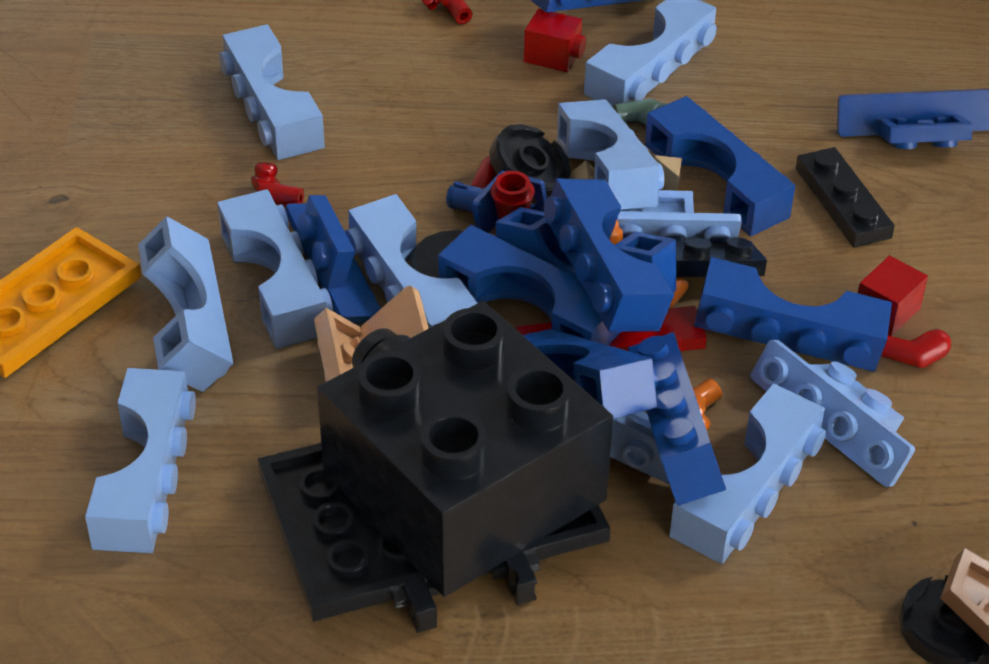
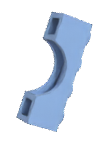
[584,0,717,107]
[219,24,325,160]
[557,99,664,210]
[217,189,333,349]
[345,194,477,328]
[138,216,234,392]
[85,368,196,554]
[669,383,826,564]

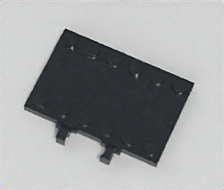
[258,443,611,633]

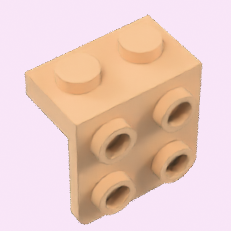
[314,286,429,382]

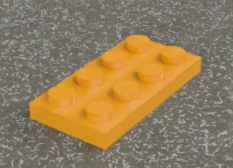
[0,227,141,378]

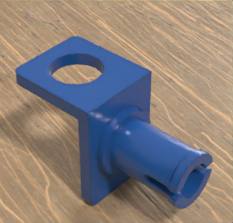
[446,170,547,233]

